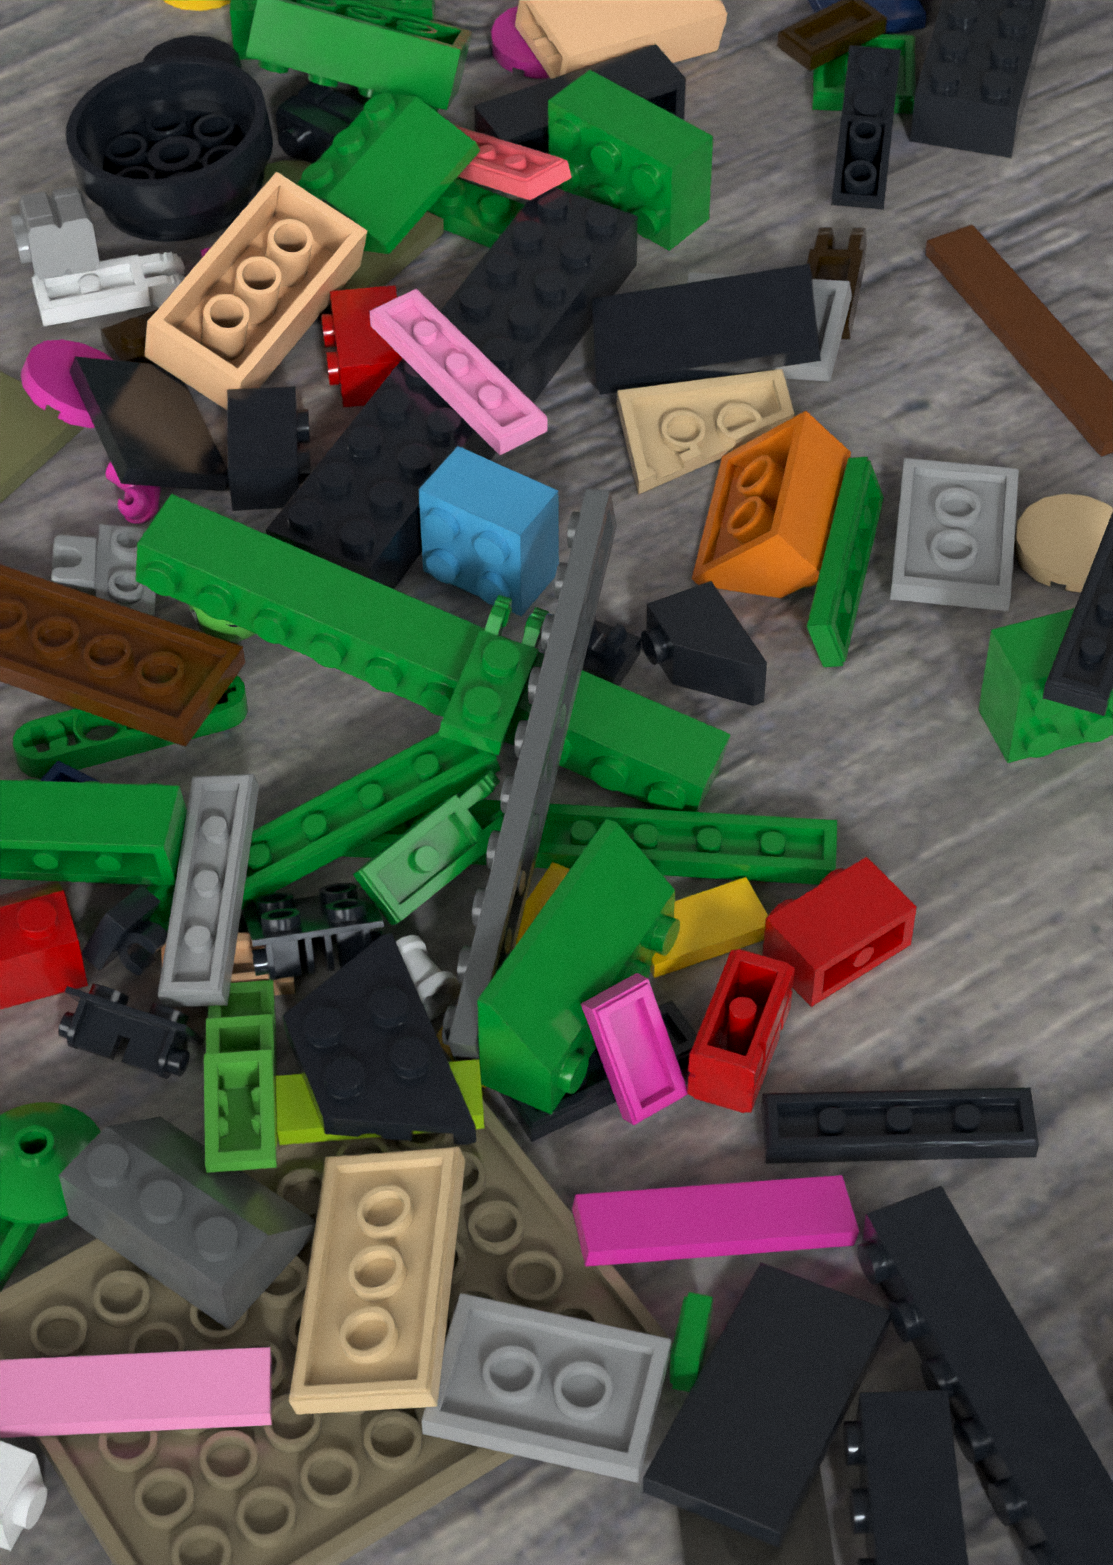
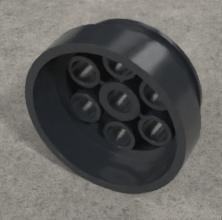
[66,56,273,242]

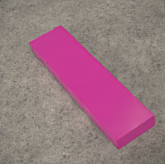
[572,1175,859,1267]

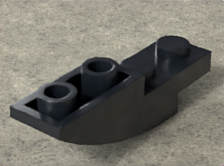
[831,45,901,210]

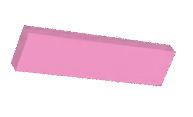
[370,289,547,455]
[0,1347,272,1438]

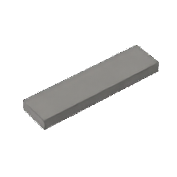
[158,774,259,1007]

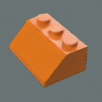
[692,411,851,598]

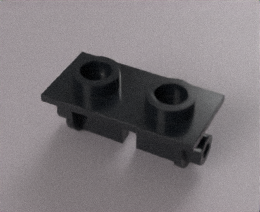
[58,983,204,1079]

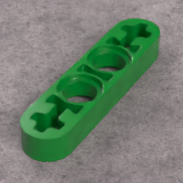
[13,676,248,779]

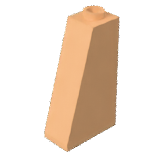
[515,0,727,79]

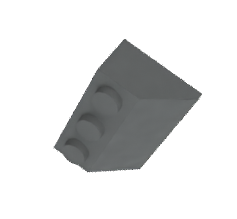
[59,1116,316,1330]

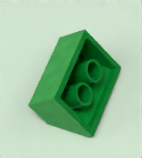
[296,93,480,254]

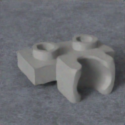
[51,524,156,617]

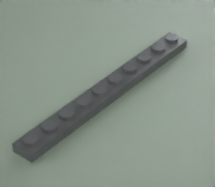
[442,488,617,1063]

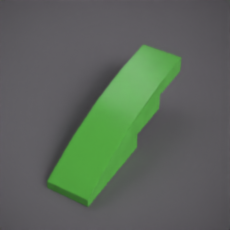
[204,980,277,1173]

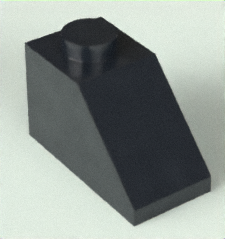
[641,581,767,706]

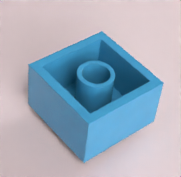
[419,446,559,617]

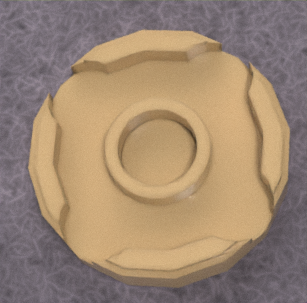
[1014,494,1113,592]

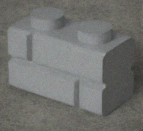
[10,186,100,280]

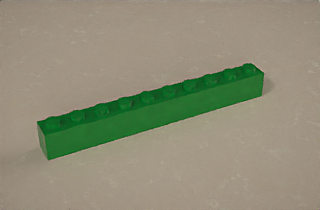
[135,493,731,812]

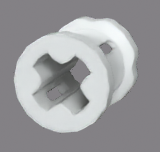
[396,935,460,1020]

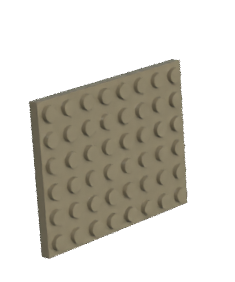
[0,1048,673,1565]

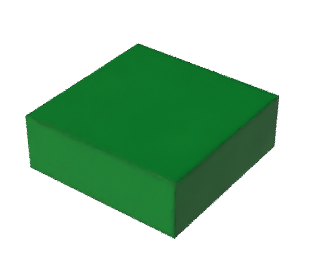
[669,1292,713,1392]

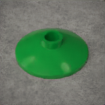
[0,1102,101,1224]

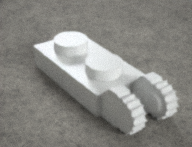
[31,252,185,326]

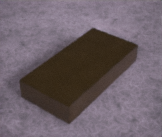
[777,0,887,71]

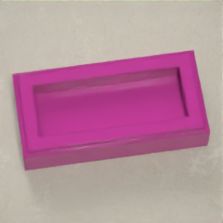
[581,973,688,1125]

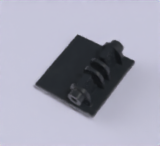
[242,883,384,981]

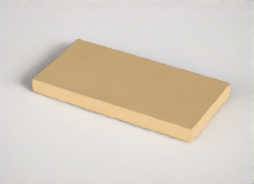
[289,1147,465,1415]

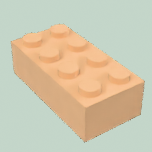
[145,172,367,410]

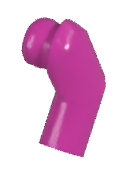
[105,462,161,524]

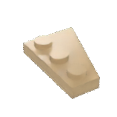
[617,369,794,495]

